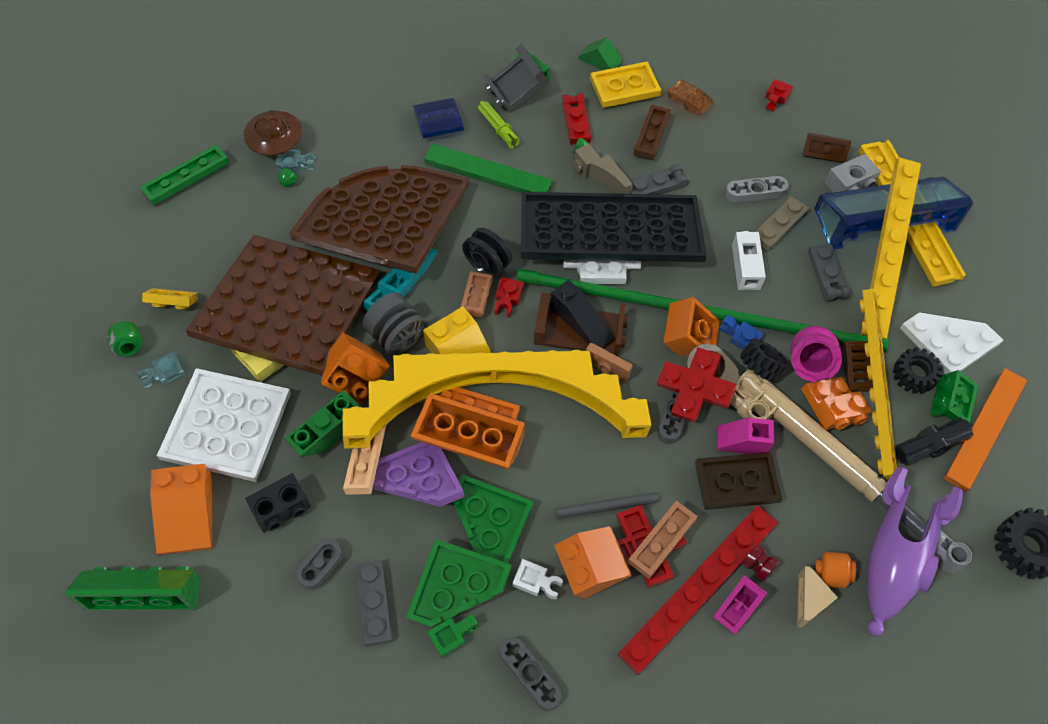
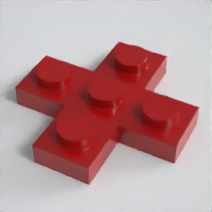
[657,347,736,423]
[616,505,687,589]

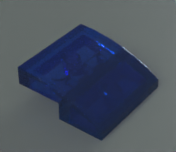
[413,98,464,138]

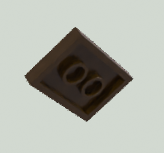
[695,452,783,510]

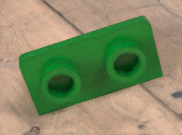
[930,370,979,423]

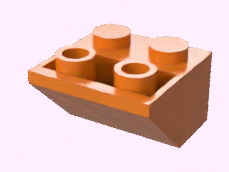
[321,332,390,405]

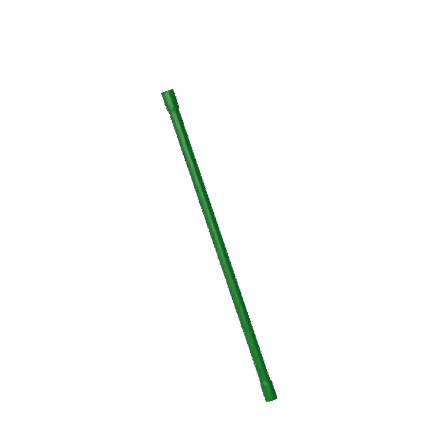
[517,268,889,353]

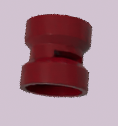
[741,544,780,582]

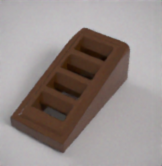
[841,341,873,392]

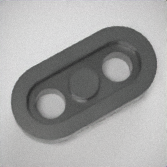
[296,539,343,590]

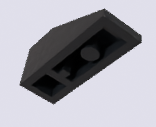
[550,279,615,349]

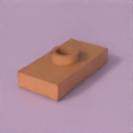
[460,271,493,318]
[586,343,633,383]

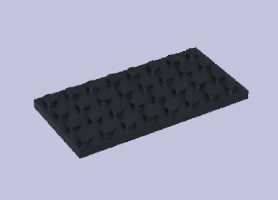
[521,192,707,262]

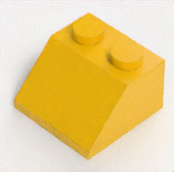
[423,306,491,354]

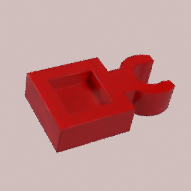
[494,277,524,318]

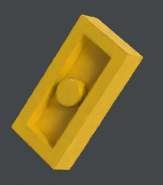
[142,288,198,309]

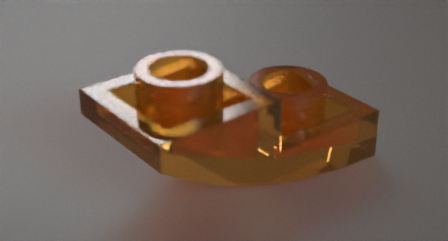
[667,79,714,115]

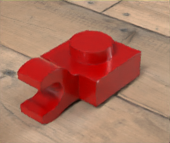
[765,79,793,111]

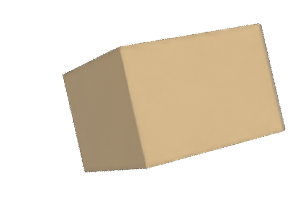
[797,566,838,628]

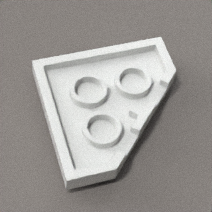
[900,312,1003,374]

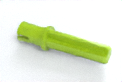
[478,101,520,148]

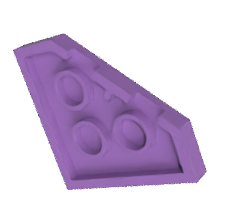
[373,442,465,507]

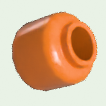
[814,551,856,588]

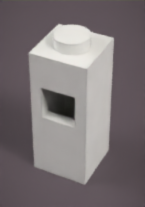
[732,231,766,290]

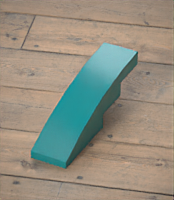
[363,249,438,311]

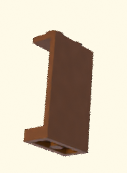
[534,292,629,356]

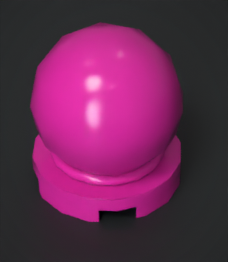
[790,325,842,382]

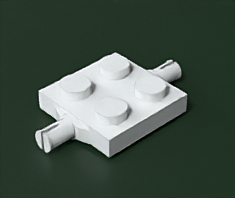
[563,260,641,284]

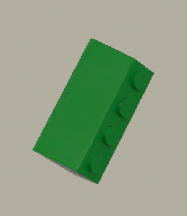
[65,566,201,611]

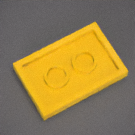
[590,61,661,108]

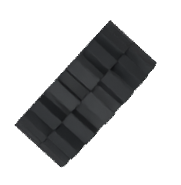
[740,338,788,381]
[893,347,943,394]

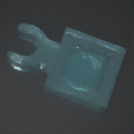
[275,149,316,172]
[137,351,185,388]

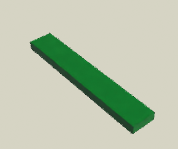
[424,143,552,193]

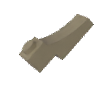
[573,144,633,194]

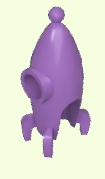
[866,467,963,636]

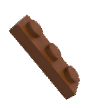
[633,104,671,160]

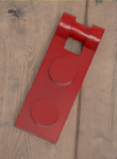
[562,93,591,145]

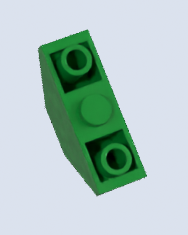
[284,390,360,457]

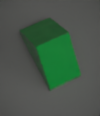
[578,37,623,70]

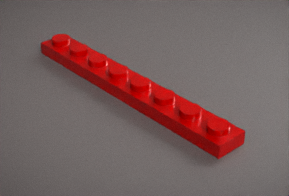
[618,505,778,675]

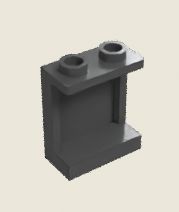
[484,44,549,112]

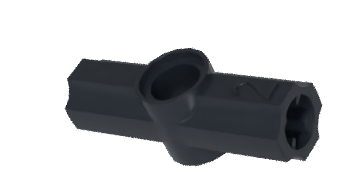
[895,417,973,466]

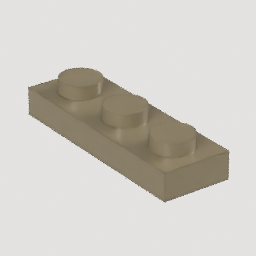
[755,196,809,252]

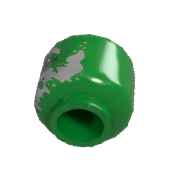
[107,321,143,357]

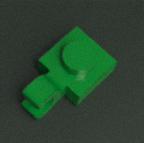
[427,614,479,658]

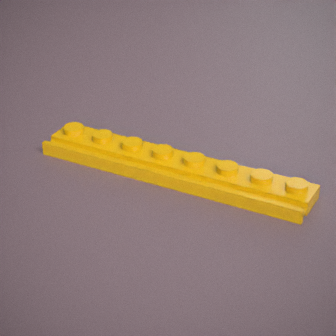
[858,140,966,287]

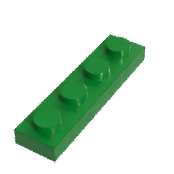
[140,145,229,206]

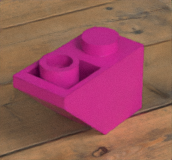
[717,418,774,454]

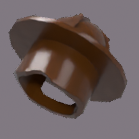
[244,110,302,157]

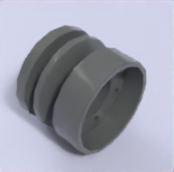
[363,293,428,357]

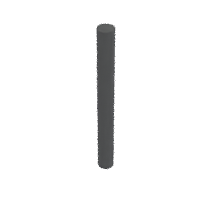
[555,492,659,519]

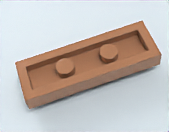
[628,500,698,579]

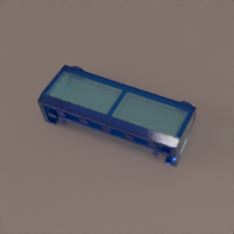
[814,176,974,250]

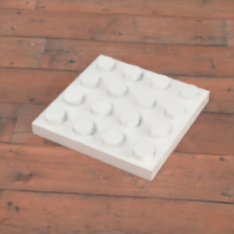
[157,368,291,482]

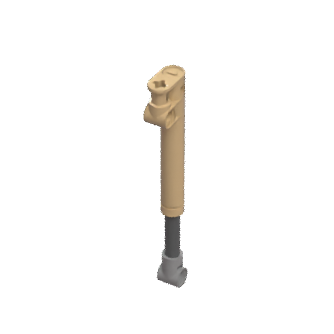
[730,369,972,573]

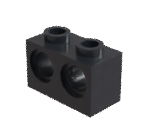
[245,473,311,533]

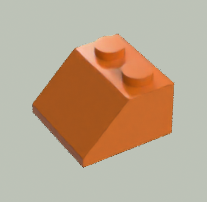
[663,297,720,357]
[554,526,632,599]

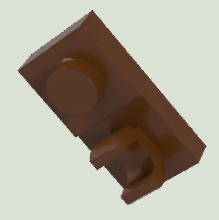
[803,132,851,162]

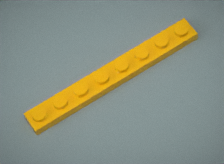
[861,158,921,338]
[860,289,897,481]

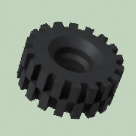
[994,508,1048,580]

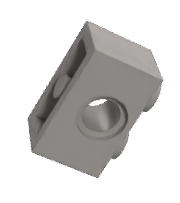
[825,154,881,201]

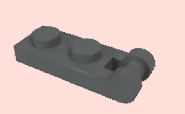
[630,164,689,194]
[808,244,850,301]

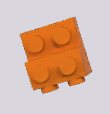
[801,377,872,430]

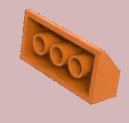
[411,393,525,469]

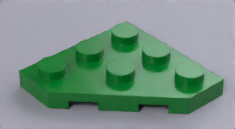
[453,474,534,564]
[406,539,512,628]

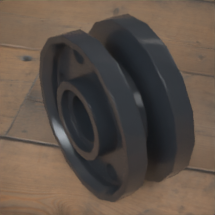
[462,227,512,278]

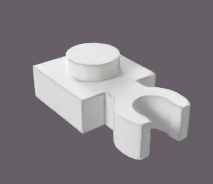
[512,559,563,599]

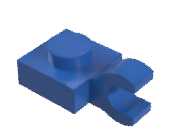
[719,315,764,350]

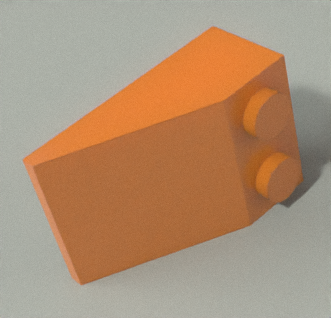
[150,463,213,556]

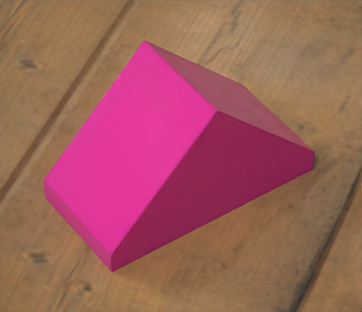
[713,575,767,635]

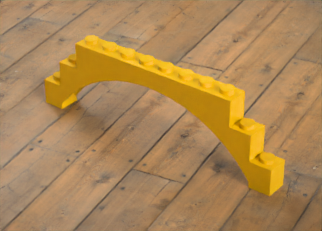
[343,350,651,449]

